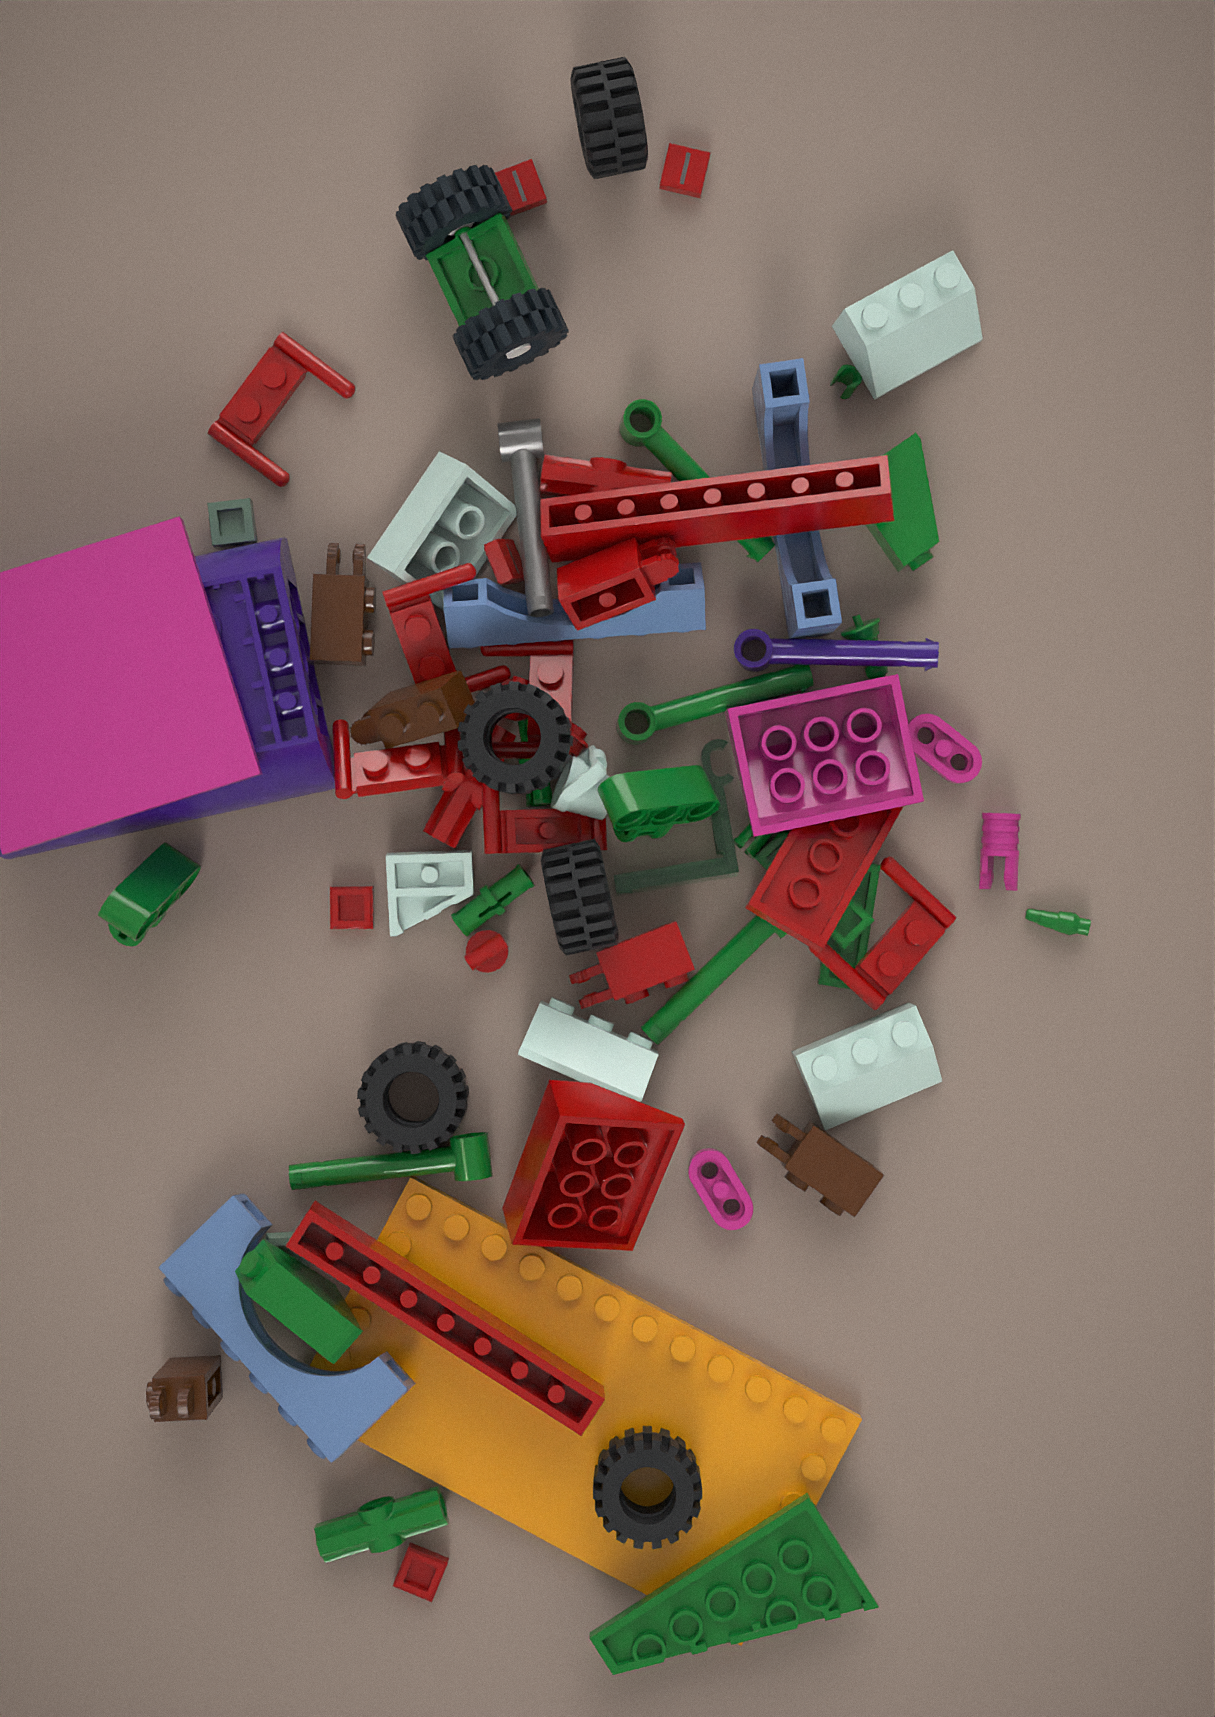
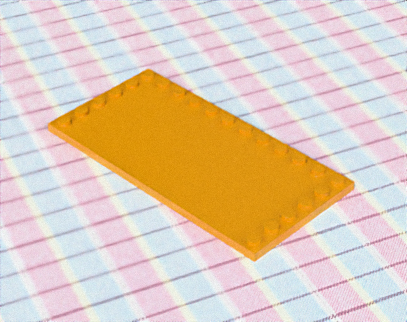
[310,1176,862,1646]

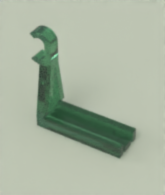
[614,739,739,896]

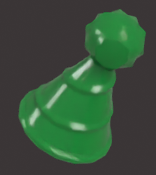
[840,614,888,679]

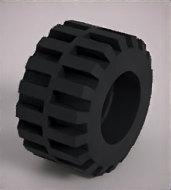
[570,57,648,179]
[458,681,573,795]
[541,839,619,956]
[357,1041,469,1154]
[593,1426,702,1549]

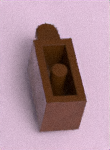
[310,543,376,666]
[349,670,475,749]
[756,1113,884,1217]
[146,1355,223,1422]

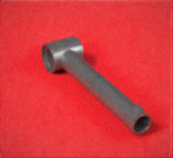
[497,418,554,617]

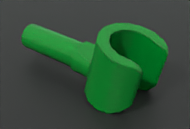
[830,364,862,399]

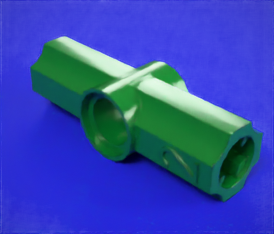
[314,1486,449,1563]

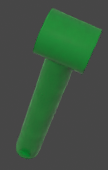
[619,399,776,563]
[616,665,814,745]
[641,915,787,1045]
[289,1132,493,1190]

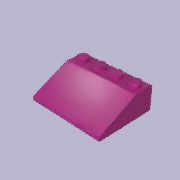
[725,674,924,837]

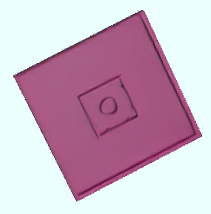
[0,516,263,855]

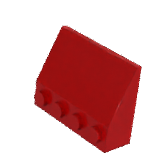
[502,1080,685,1251]

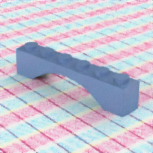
[444,562,706,649]

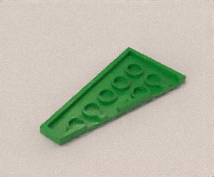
[589,1493,879,1675]

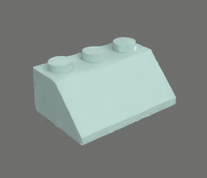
[832,250,983,400]
[367,451,517,612]
[518,997,659,1102]
[791,1002,942,1130]

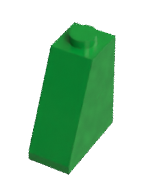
[866,432,940,572]
[235,1239,363,1364]

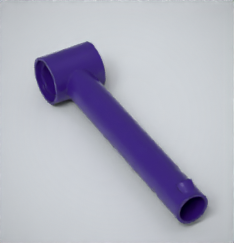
[734,629,939,672]

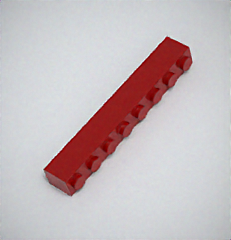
[540,455,894,563]
[286,1200,605,1436]

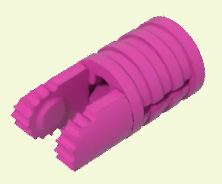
[979,812,1021,891]

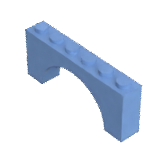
[752,358,842,639]
[158,1193,416,1463]

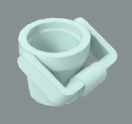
[551,745,610,820]

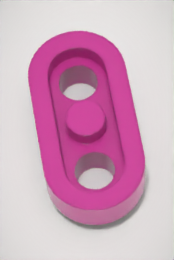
[908,714,982,784]
[688,1148,753,1230]

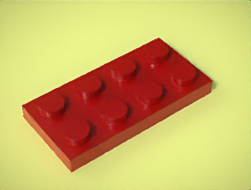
[745,806,903,953]

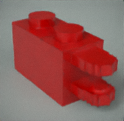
[557,536,679,631]
[568,920,695,1009]

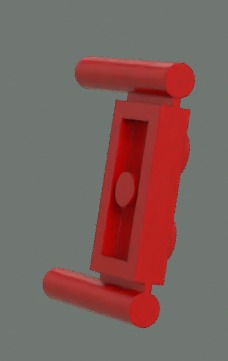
[207,332,356,487]
[382,563,511,693]
[480,639,574,759]
[332,719,465,799]
[482,783,607,854]
[808,856,957,1011]

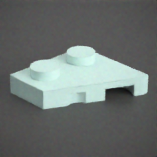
[386,850,474,937]

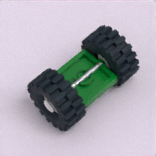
[395,165,569,380]

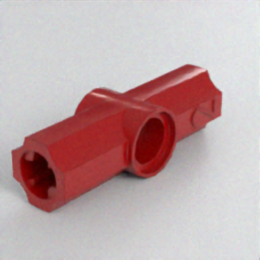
[540,455,672,496]
[423,725,517,849]

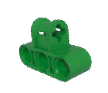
[597,765,720,842]
[98,842,201,947]

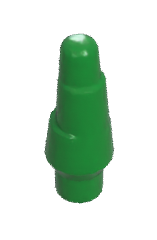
[1025,909,1091,936]

